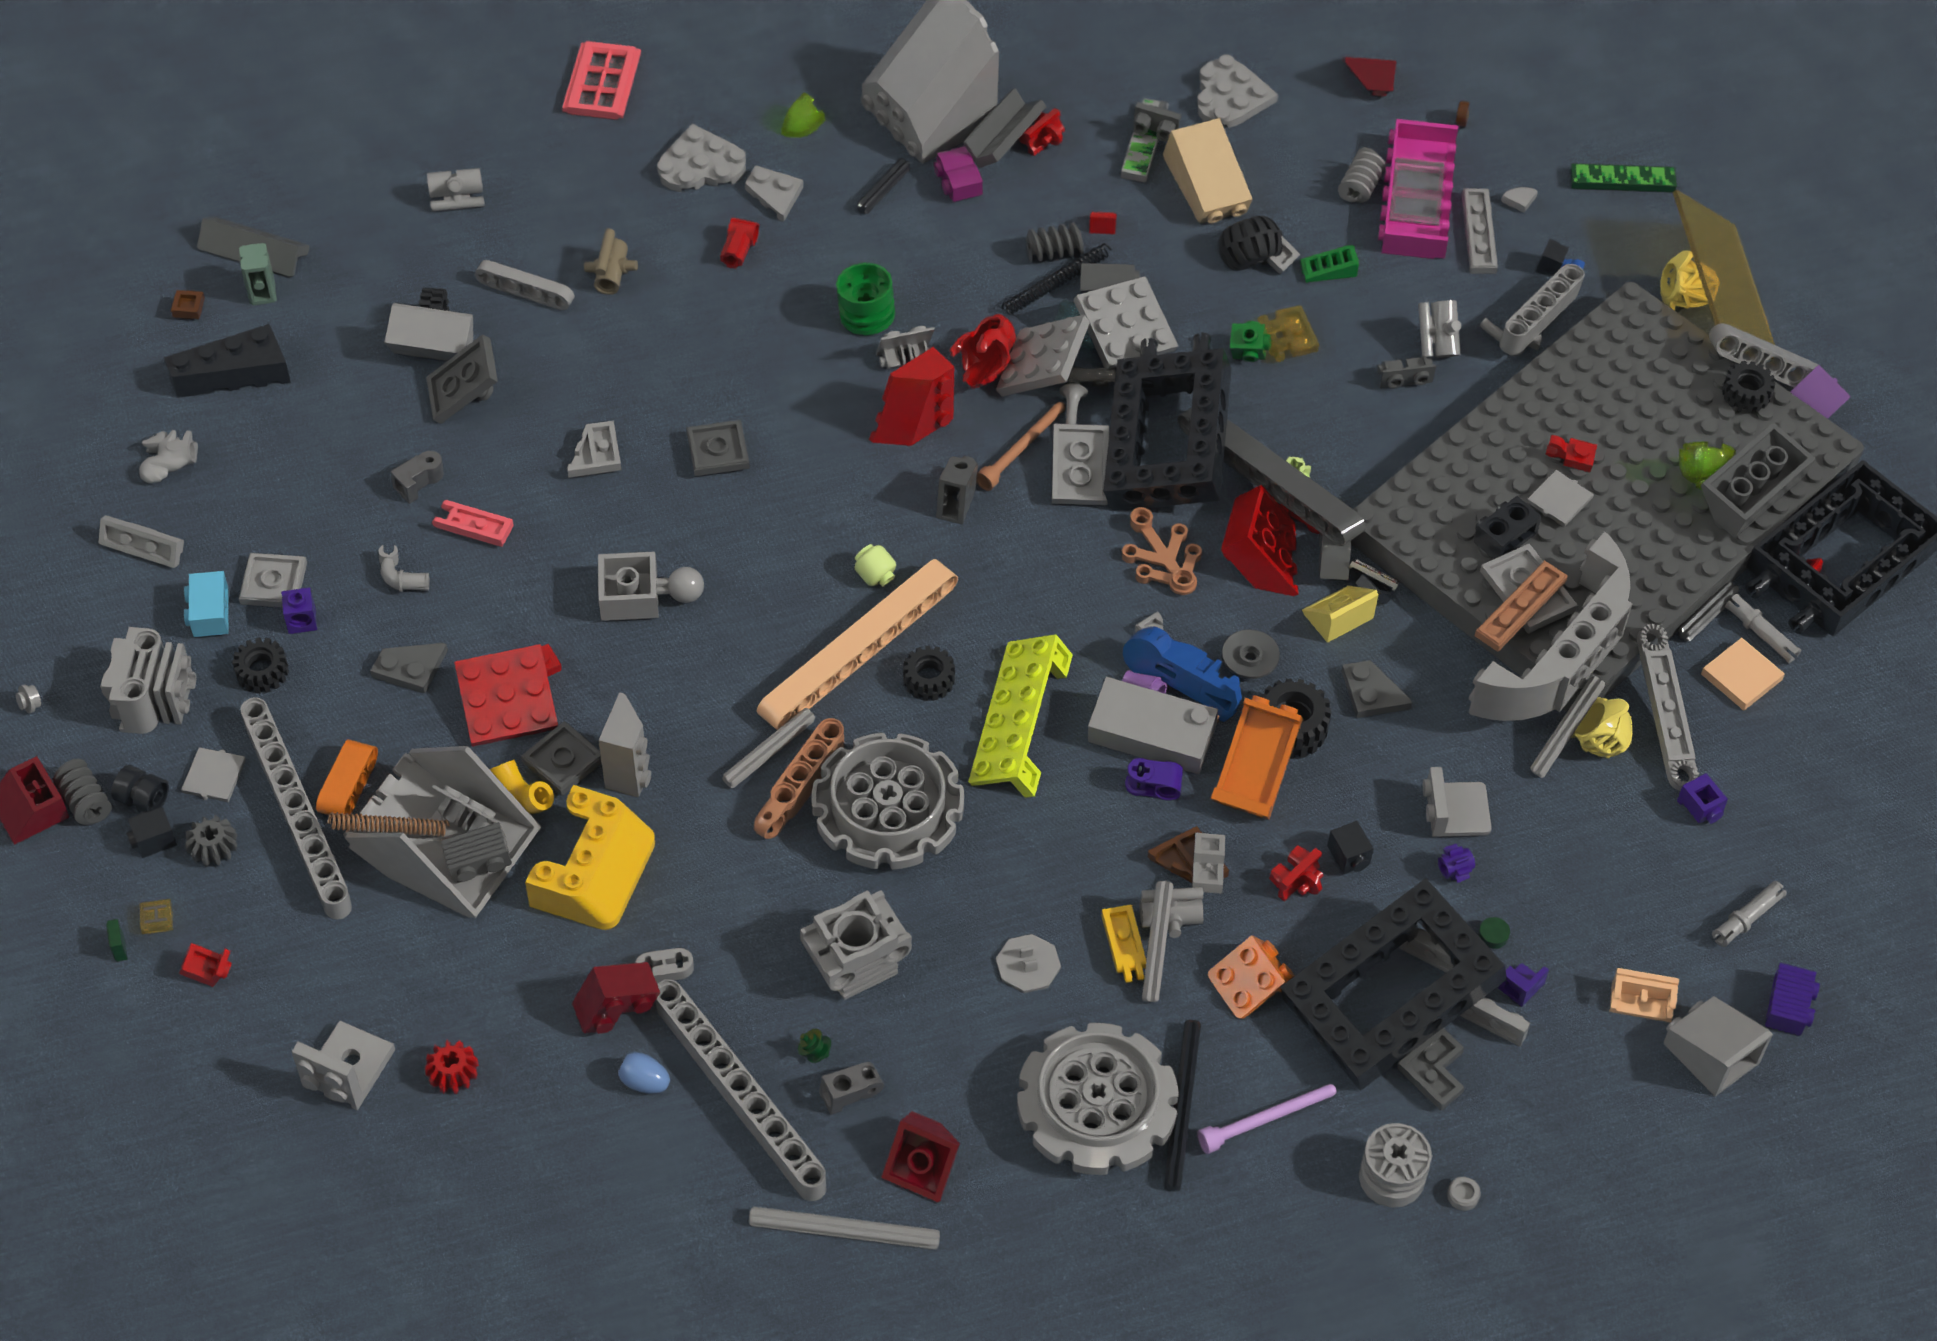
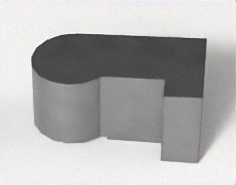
[390,451,444,504]
[819,1062,884,1115]

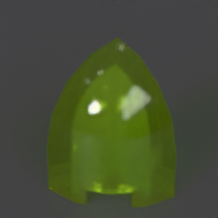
[781,92,826,138]

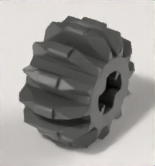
[185,815,237,867]

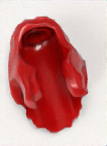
[950,314,1017,389]

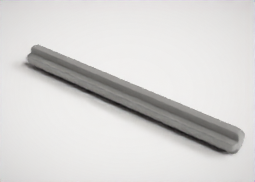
[749,1207,940,1249]

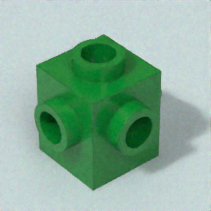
[1230,321,1271,362]

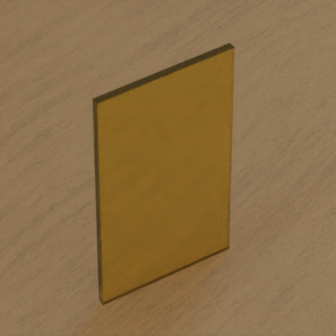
[1673,189,1775,359]

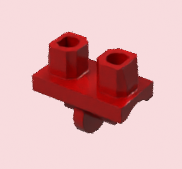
[1019,108,1065,156]
[1269,845,1323,902]

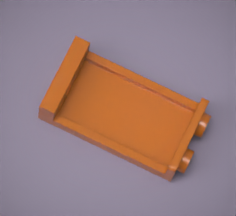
[1211,695,1303,820]

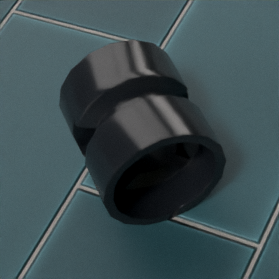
[111,764,169,812]

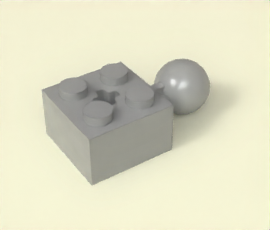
[598,552,704,621]

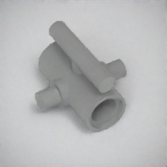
[427,168,485,212]
[1418,300,1461,358]
[1139,887,1203,938]

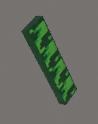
[1570,163,1677,192]

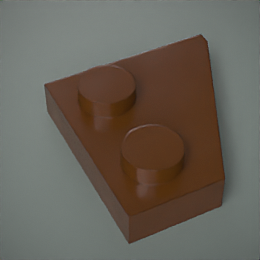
[1148,826,1229,883]

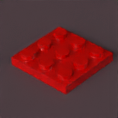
[454,644,558,747]

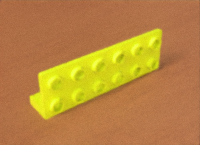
[968,634,1073,798]

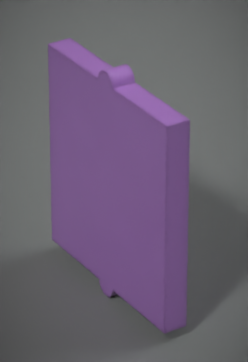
[1790,365,1851,419]

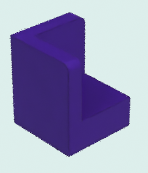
[1498,963,1549,1007]

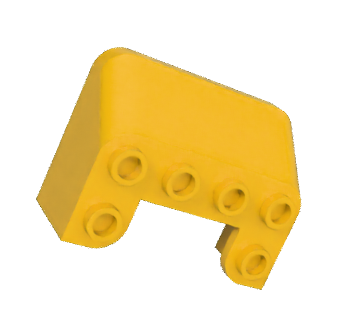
[525,785,655,930]

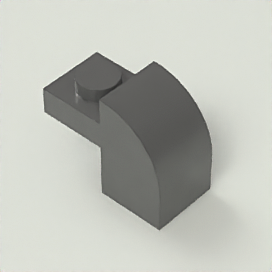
[1318,532,1351,580]

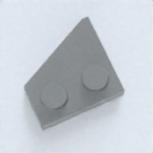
[567,421,621,478]

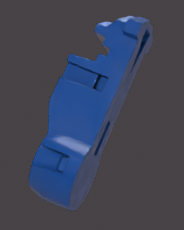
[1123,627,1242,722]

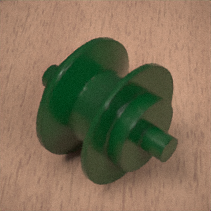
[798,1028,832,1063]

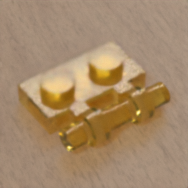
[1258,305,1320,362]

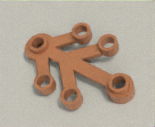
[1122,507,1202,595]

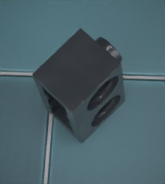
[1474,496,1542,559]

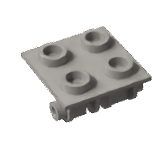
[876,326,935,369]
[433,785,502,831]

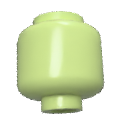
[855,544,896,587]

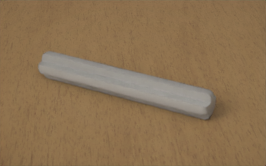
[1530,675,1605,778]
[722,708,815,788]
[1142,881,1173,1002]

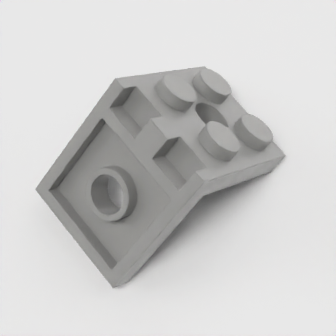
[292,1021,395,1111]

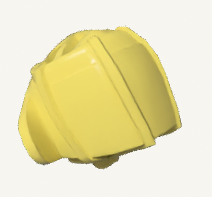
[1660,250,1717,311]
[1571,697,1632,759]

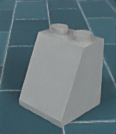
[1663,996,1773,1096]

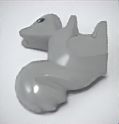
[139,430,198,484]

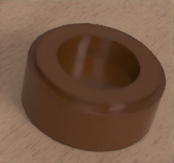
[1456,101,1470,127]

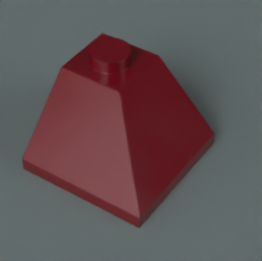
[1342,56,1396,96]
[881,1111,960,1202]

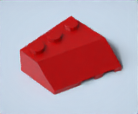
[869,347,954,446]
[1221,484,1299,596]

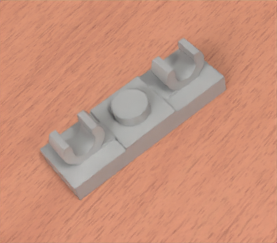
[98,515,184,568]

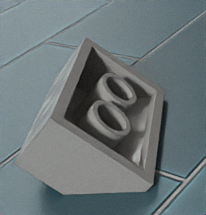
[599,692,651,797]

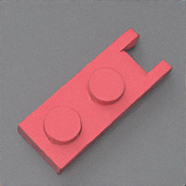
[432,500,514,547]

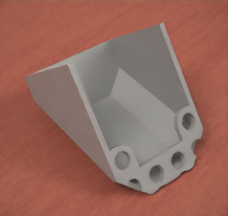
[861,0,999,164]

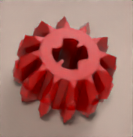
[424,1039,479,1094]

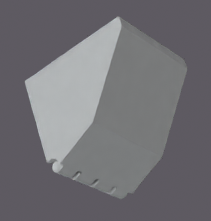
[343,746,541,918]

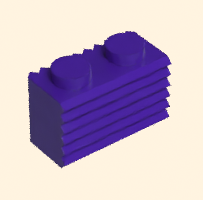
[1765,962,1820,1036]

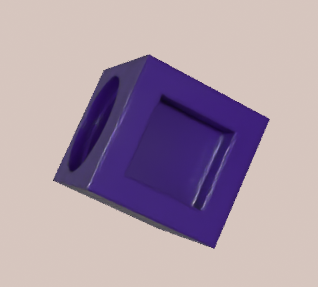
[281,587,317,634]

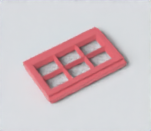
[562,41,641,120]

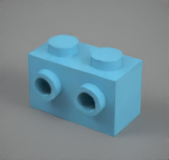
[184,571,229,637]

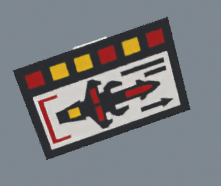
[1349,558,1400,591]

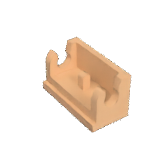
[1609,968,1679,1022]

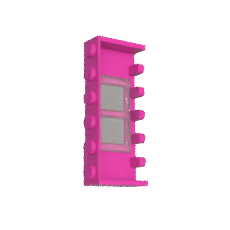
[1378,119,1458,259]

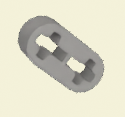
[635,948,694,983]

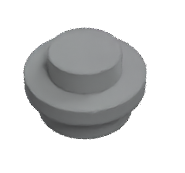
[16,684,41,713]

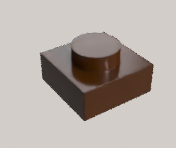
[171,290,205,319]

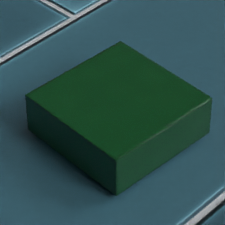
[106,919,128,962]

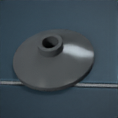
[1222,629,1280,679]

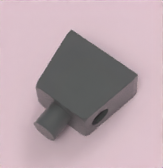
[936,456,978,525]

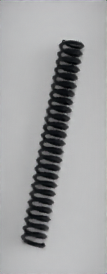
[1002,243,1112,315]

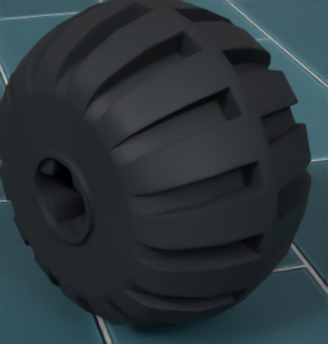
[1218,216,1283,271]

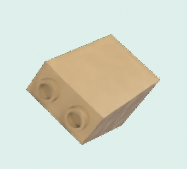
[1163,118,1253,224]

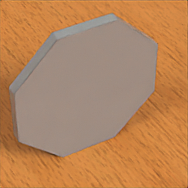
[996,934,1061,993]

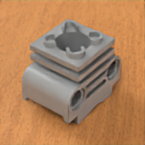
[100,627,196,734]
[800,890,912,1000]

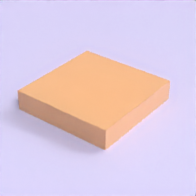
[1701,638,1785,711]

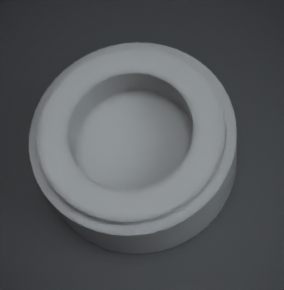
[1447,1177,1481,1211]

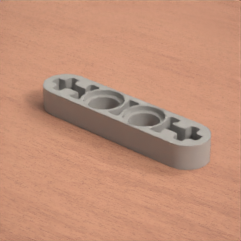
[475,260,574,310]

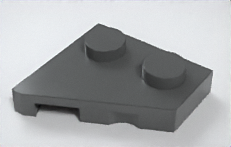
[370,643,448,694]
[1342,660,1412,718]

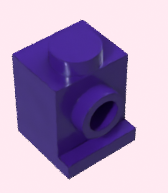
[1677,773,1728,824]

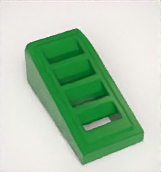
[1300,245,1359,283]

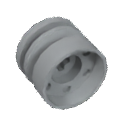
[1359,1123,1432,1208]

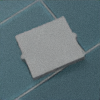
[1527,470,1594,527]
[181,747,246,802]

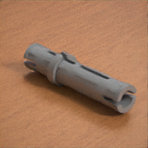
[1725,594,1801,663]
[1712,881,1786,947]

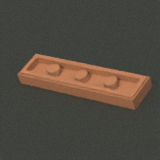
[1475,560,1568,652]

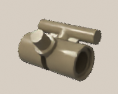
[584,228,638,295]

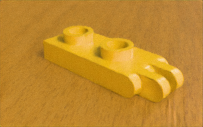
[1101,904,1146,983]

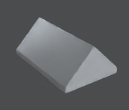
[384,303,473,361]

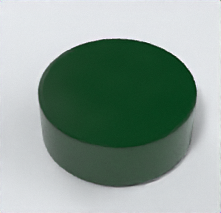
[1478,917,1510,949]

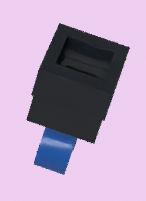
[1535,239,1585,275]

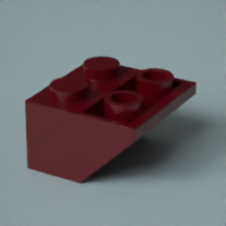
[0,756,70,845]

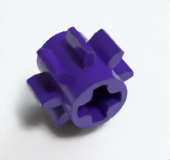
[1438,844,1475,883]

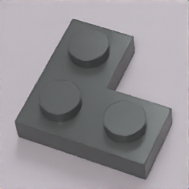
[1397,1028,1465,1111]

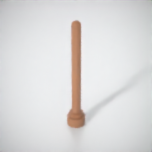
[976,402,1065,491]

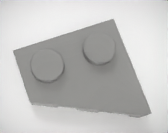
[745,165,804,222]

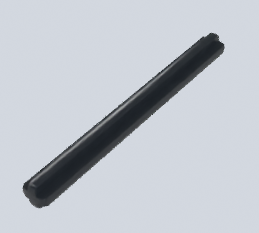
[1164,1019,1201,1192]

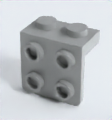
[1423,767,1492,837]

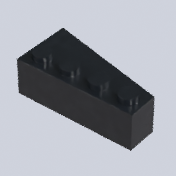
[164,324,291,398]

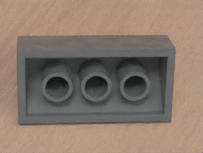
[1701,422,1816,538]

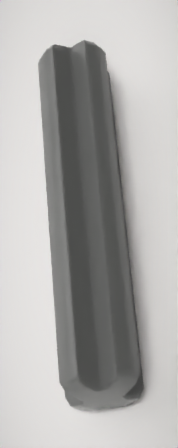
[1678,582,1739,642]

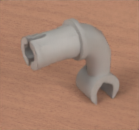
[378,545,430,592]

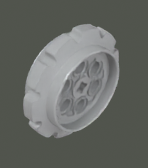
[812,733,964,870]
[1017,1023,1179,1175]

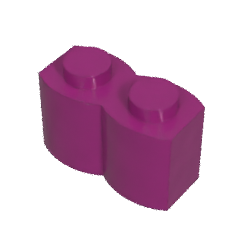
[934,146,983,202]

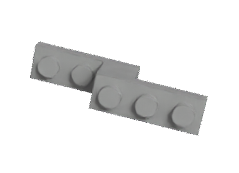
[1400,928,1530,1047]

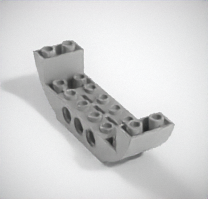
[1468,531,1633,721]

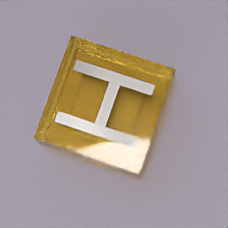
[139,899,173,935]

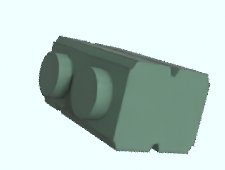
[239,243,277,305]

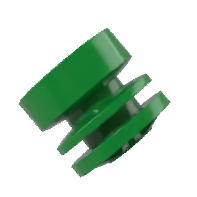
[836,263,896,335]

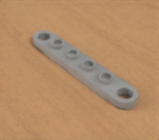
[1637,624,1699,791]

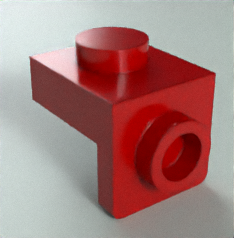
[179,943,232,987]

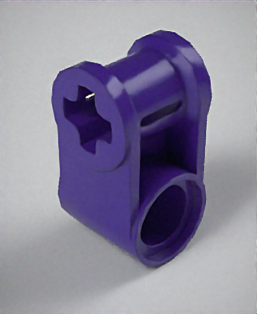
[1125,758,1183,800]

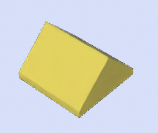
[1302,586,1378,643]

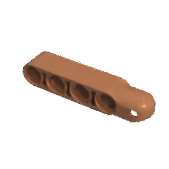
[754,718,844,839]

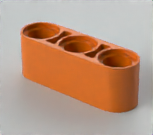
[316,739,378,820]

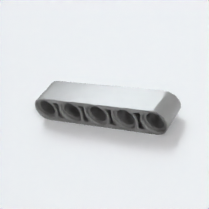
[1499,264,1585,355]
[1709,323,1818,388]

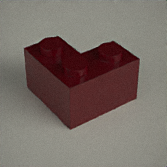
[572,962,660,1034]

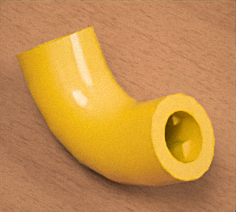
[489,760,554,814]

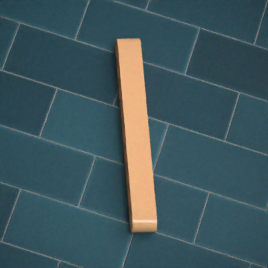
[756,559,958,730]

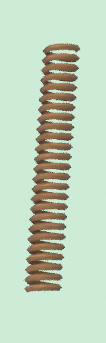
[327,812,450,837]

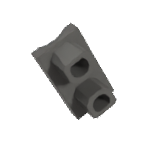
[1133,100,1182,142]

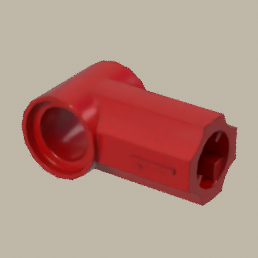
[720,217,759,269]

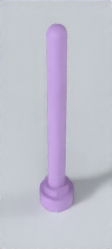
[1197,1084,1336,1154]

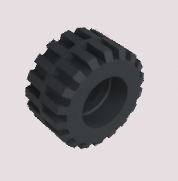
[1260,678,1331,759]

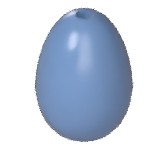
[618,1052,670,1094]

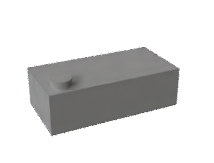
[1088,677,1218,775]

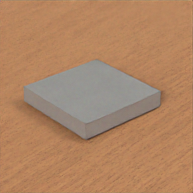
[239,553,307,608]

